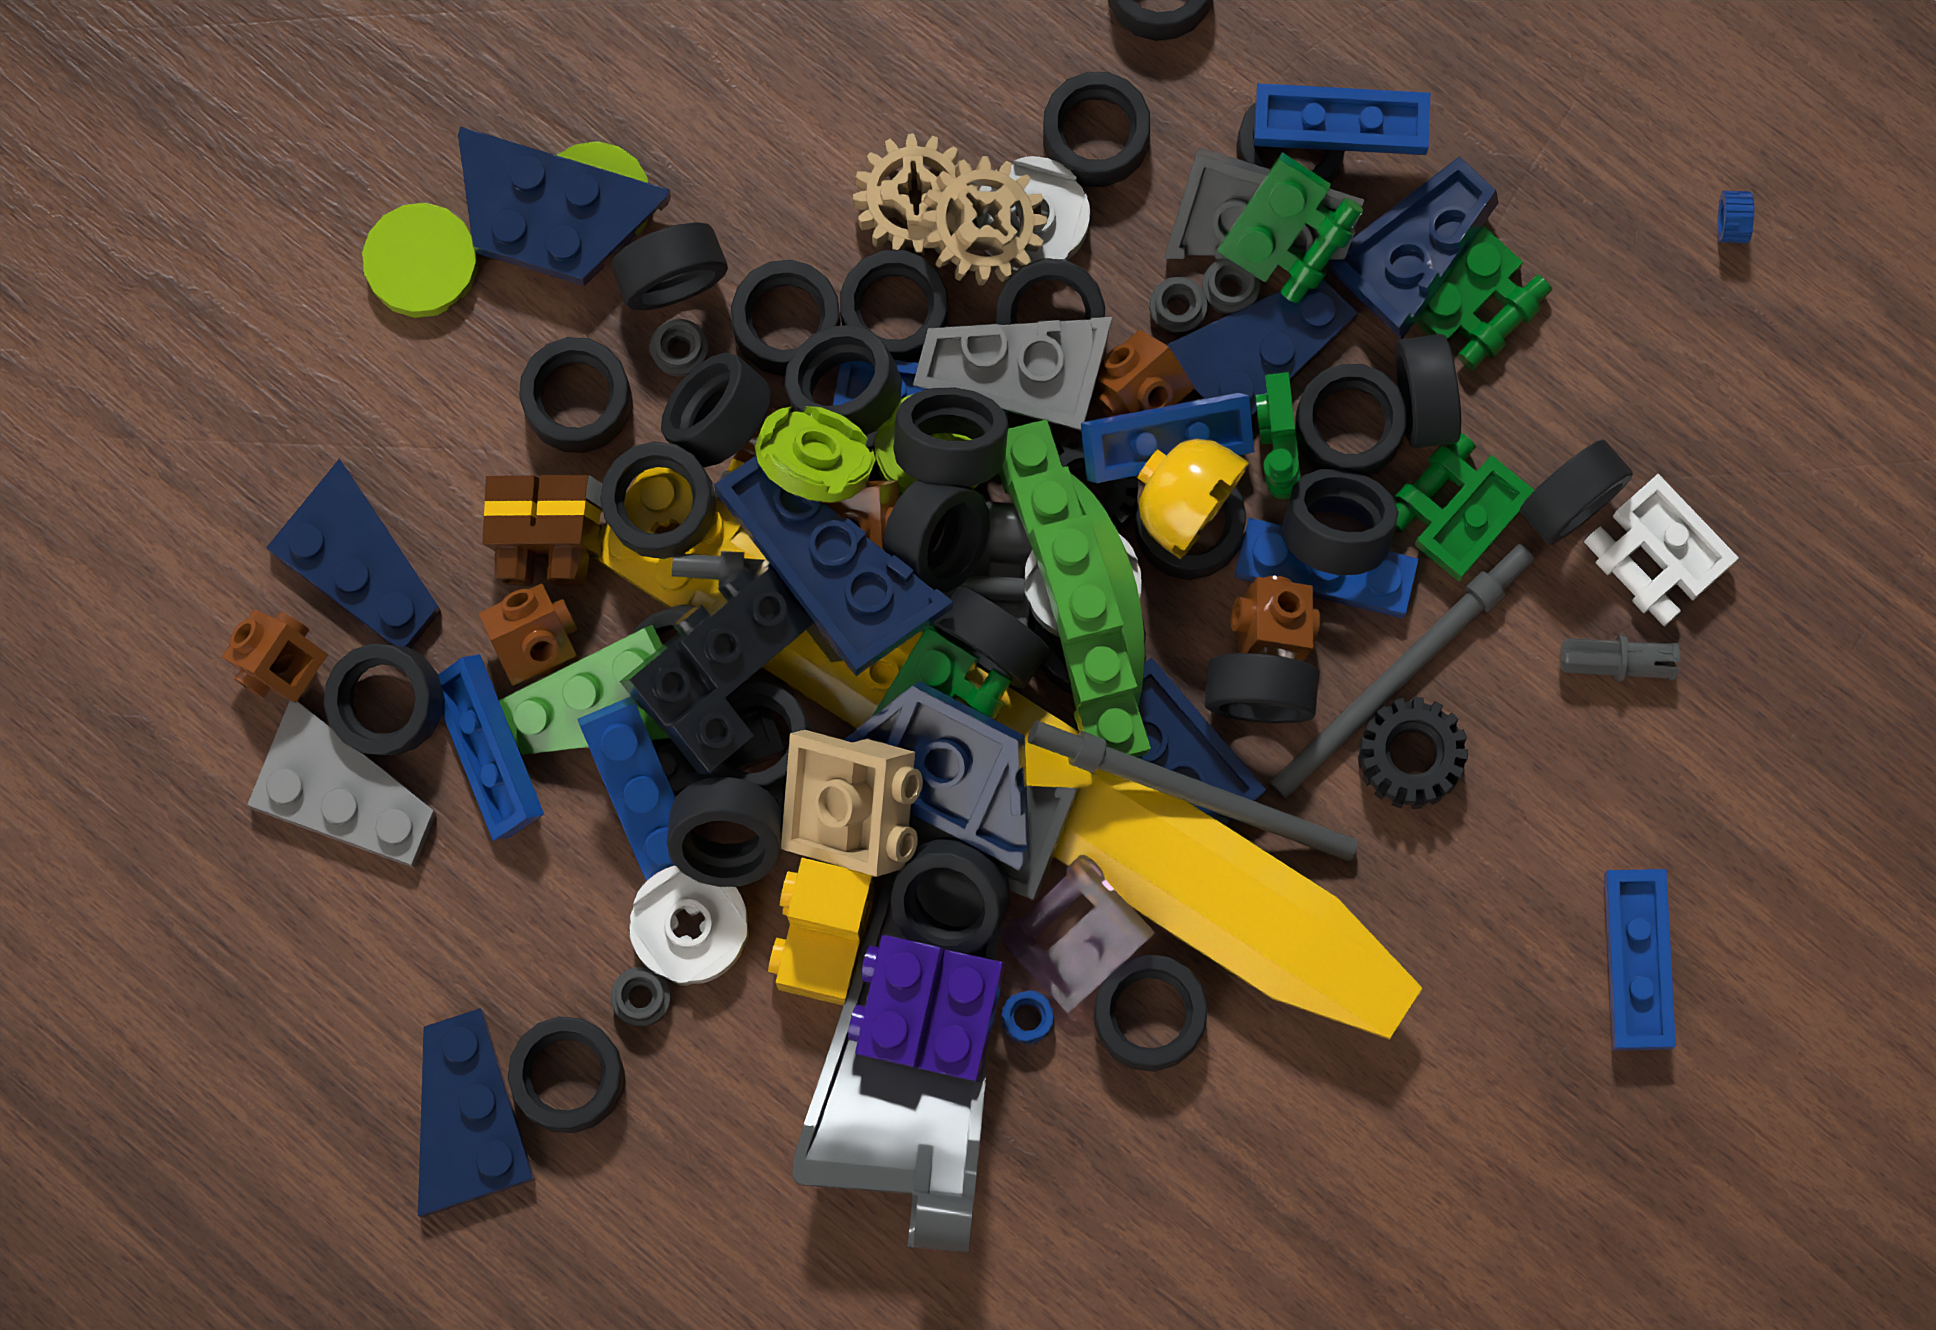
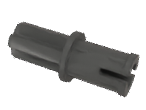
[1559,635,1680,682]

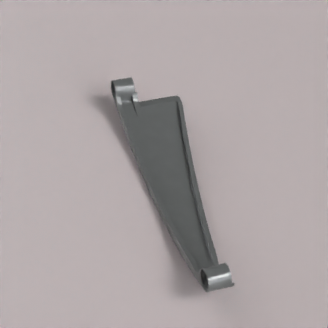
[792,501,1033,1253]

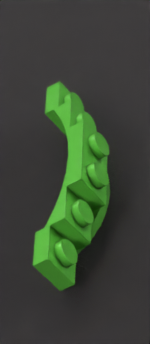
[999,419,1151,757]

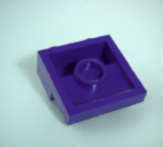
[848,935,1006,1082]

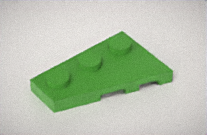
[499,625,670,754]

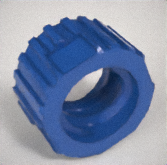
[1717,191,1754,243]
[1001,989,1055,1046]

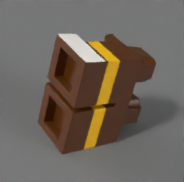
[482,475,603,586]

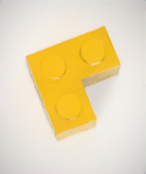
[768,858,876,1006]

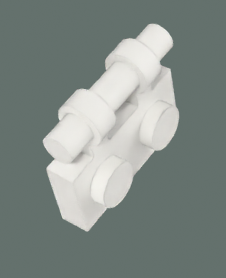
[1584,474,1739,627]

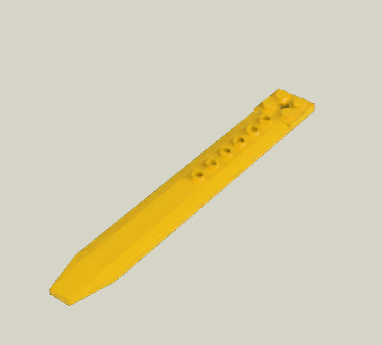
[591,467,1423,1040]

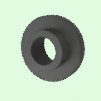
[1202,259,1260,315]
[1149,277,1207,334]
[650,319,708,377]
[611,967,671,1027]

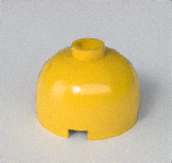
[1137,438,1249,560]

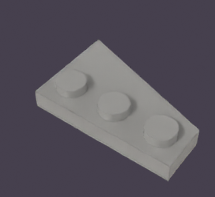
[913,317,1112,431]
[247,701,436,869]

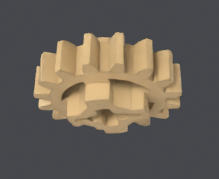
[853,134,977,257]
[919,156,1047,285]

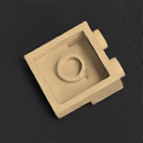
[781,730,923,877]

